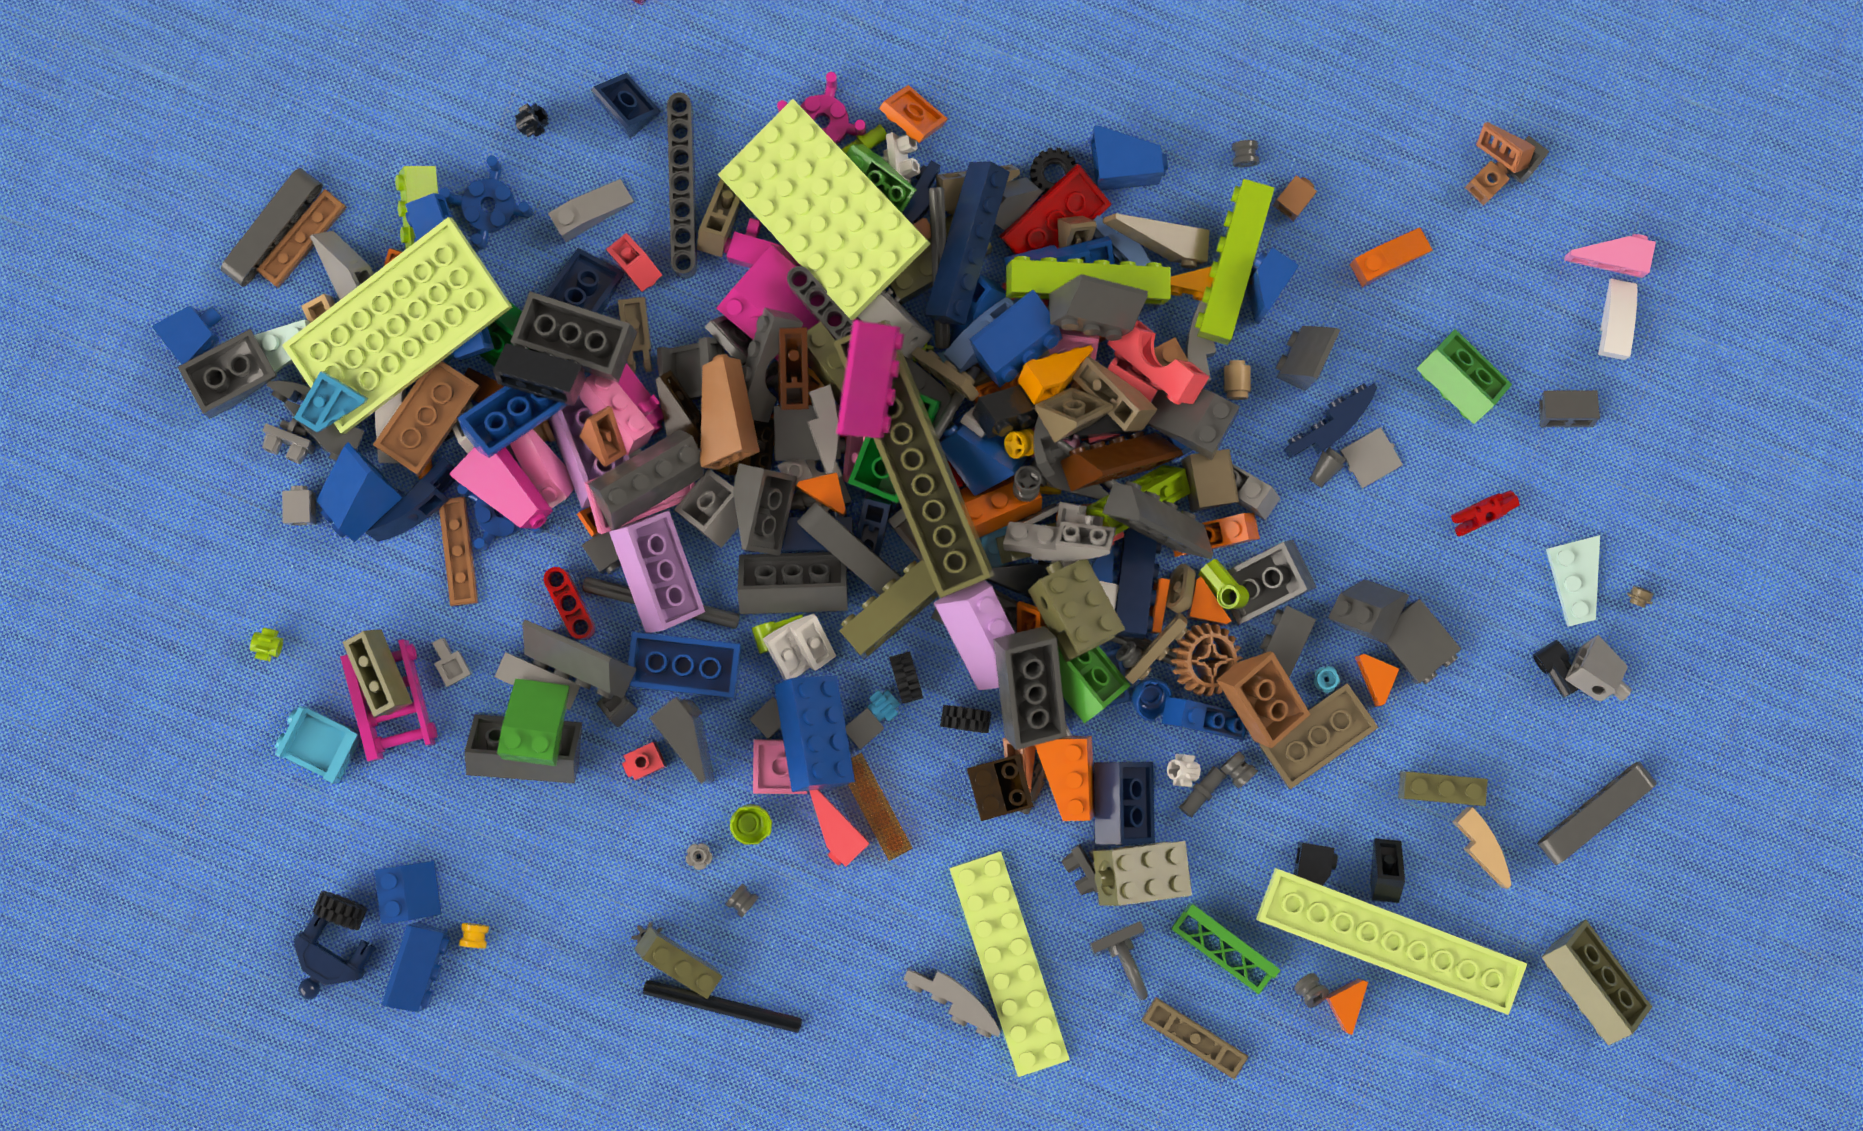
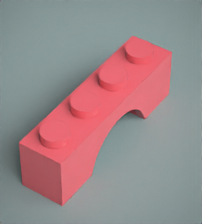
[1107,320,1209,405]

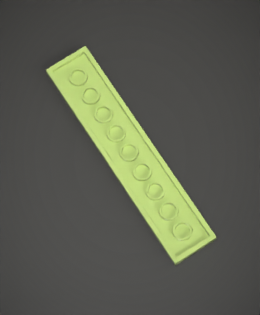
[1256,868,1527,1015]

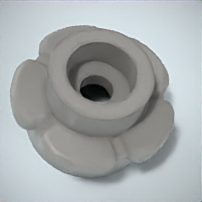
[686,843,713,870]

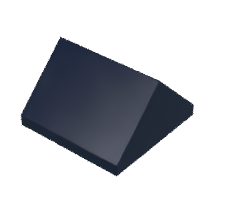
[591,72,661,139]

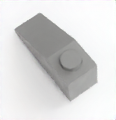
[548,179,634,242]

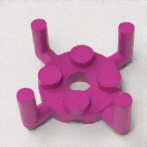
[777,72,866,144]

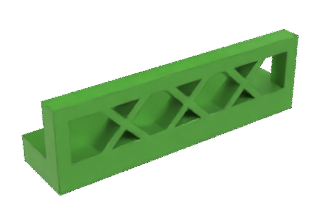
[1171,903,1280,995]

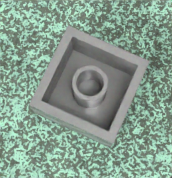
[674,469,739,548]

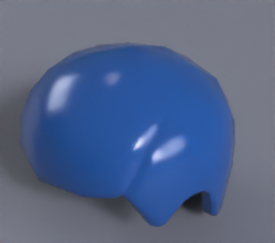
[1132,678,1172,722]

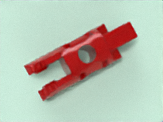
[1451,490,1520,536]

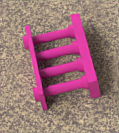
[340,639,438,762]

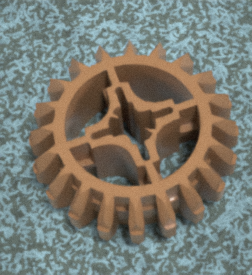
[1170,623,1243,696]

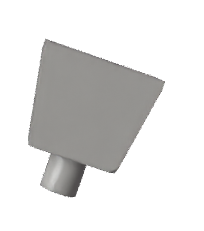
[1565,635,1632,701]

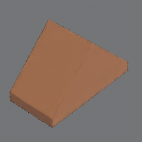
[579,406,627,466]

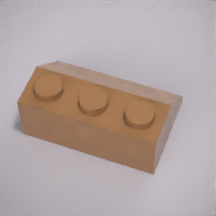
[1217,651,1310,748]

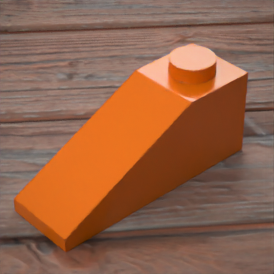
[1350,227,1433,288]

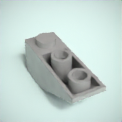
[310,231,374,300]
[1232,464,1280,520]

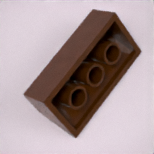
[1060,431,1183,492]

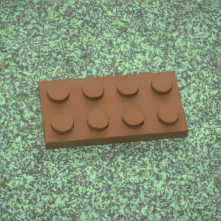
[373,361,481,476]

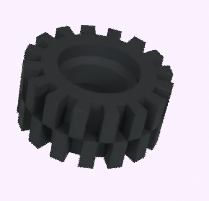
[1030,148,1077,195]
[889,651,923,704]
[940,705,991,733]
[312,891,368,930]

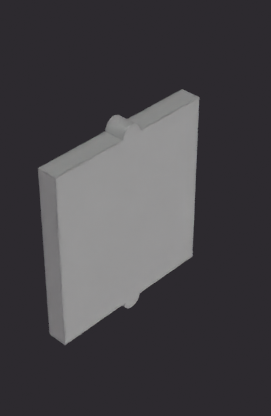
[1340,427,1403,488]
[1016,503,1059,524]

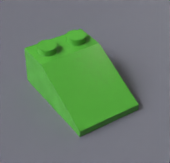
[497,678,570,766]

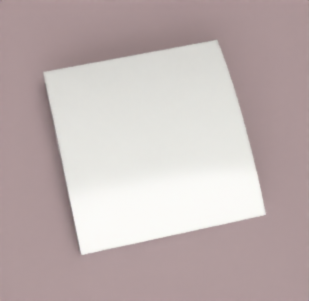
[763,614,836,680]

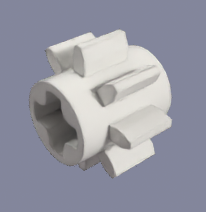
[1167,754,1201,787]

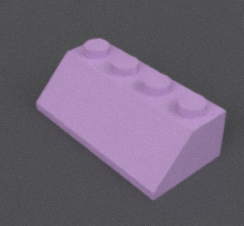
[548,398,630,508]
[609,510,705,633]
[934,580,1014,690]

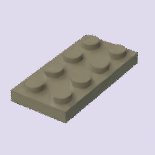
[1258,683,1379,789]

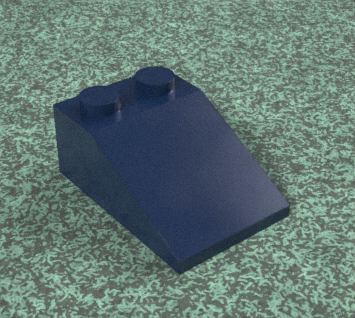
[543,248,625,314]

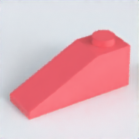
[809,790,870,867]

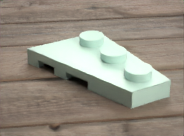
[254,319,310,375]

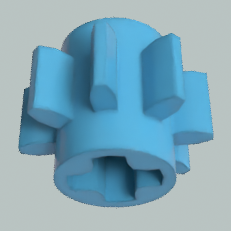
[867,689,900,722]

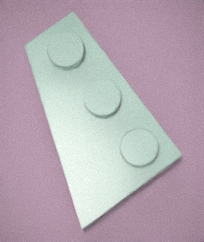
[1546,535,1600,627]

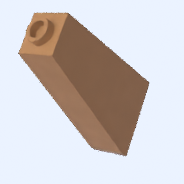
[700,354,760,469]

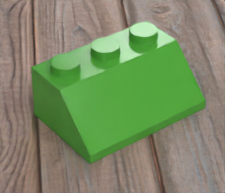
[1416,329,1512,424]
[1057,646,1131,724]

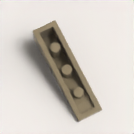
[1103,213,1210,268]

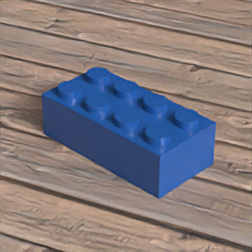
[628,632,742,699]
[774,675,855,792]

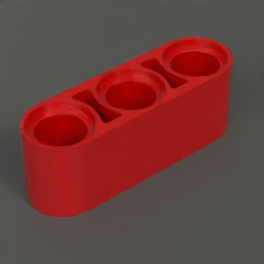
[543,567,595,640]

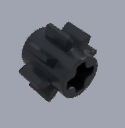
[515,103,549,137]

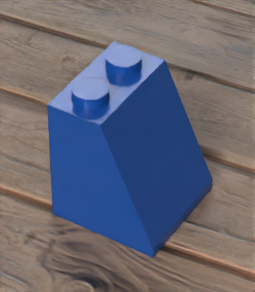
[1090,126,1168,191]
[939,412,1029,496]
[316,442,402,542]

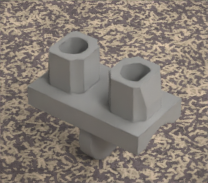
[262,417,316,464]

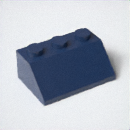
[1093,762,1155,845]

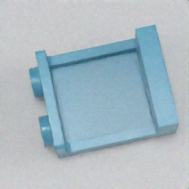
[275,706,361,783]

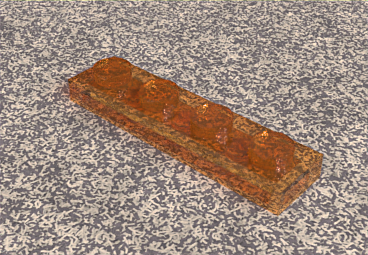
[848,752,913,861]

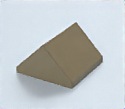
[1035,387,1113,443]
[1181,449,1239,513]

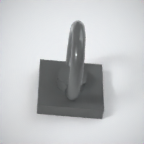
[1090,921,1148,1000]

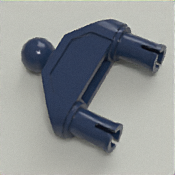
[294,914,376,1000]

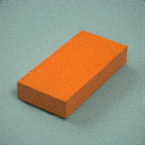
[1149,578,1170,634]

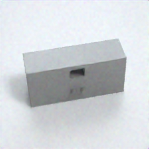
[858,289,933,360]

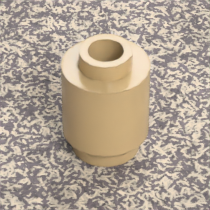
[1224,360,1251,400]

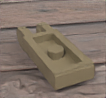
[618,297,652,374]

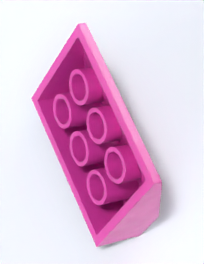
[716,244,842,367]
[837,320,904,438]

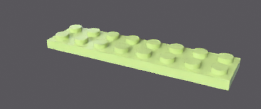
[949,851,1070,1077]

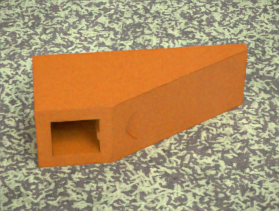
[1173,513,1260,557]

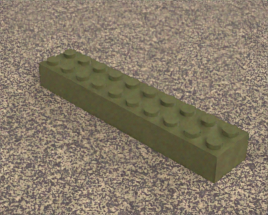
[834,320,994,598]

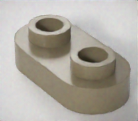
[1166,564,1196,613]

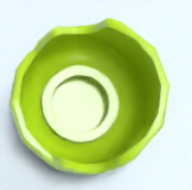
[730,804,772,845]

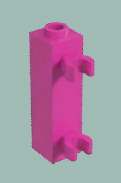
[724,218,801,268]
[590,363,664,436]

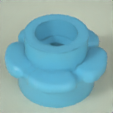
[1313,666,1340,693]

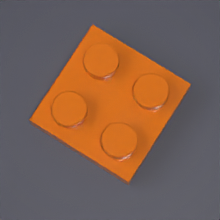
[879,85,948,143]

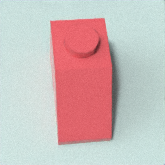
[606,233,662,292]

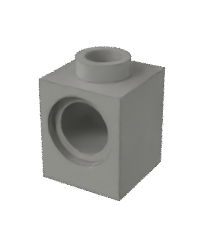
[282,486,316,526]

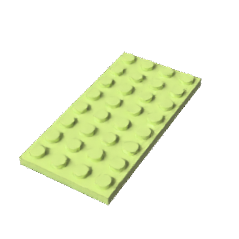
[718,99,931,320]
[282,217,512,434]

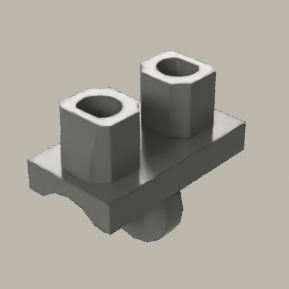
[1061,844,1098,895]

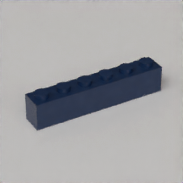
[924,161,1010,325]

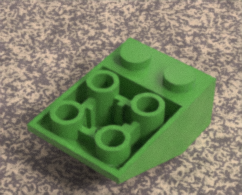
[846,144,916,213]

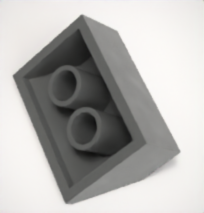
[1049,274,1148,341]

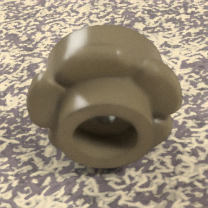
[1627,586,1654,608]

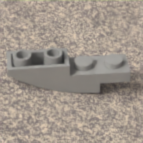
[1003,522,1115,561]
[903,968,1000,1038]

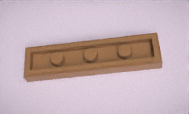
[256,189,347,288]
[439,496,478,607]

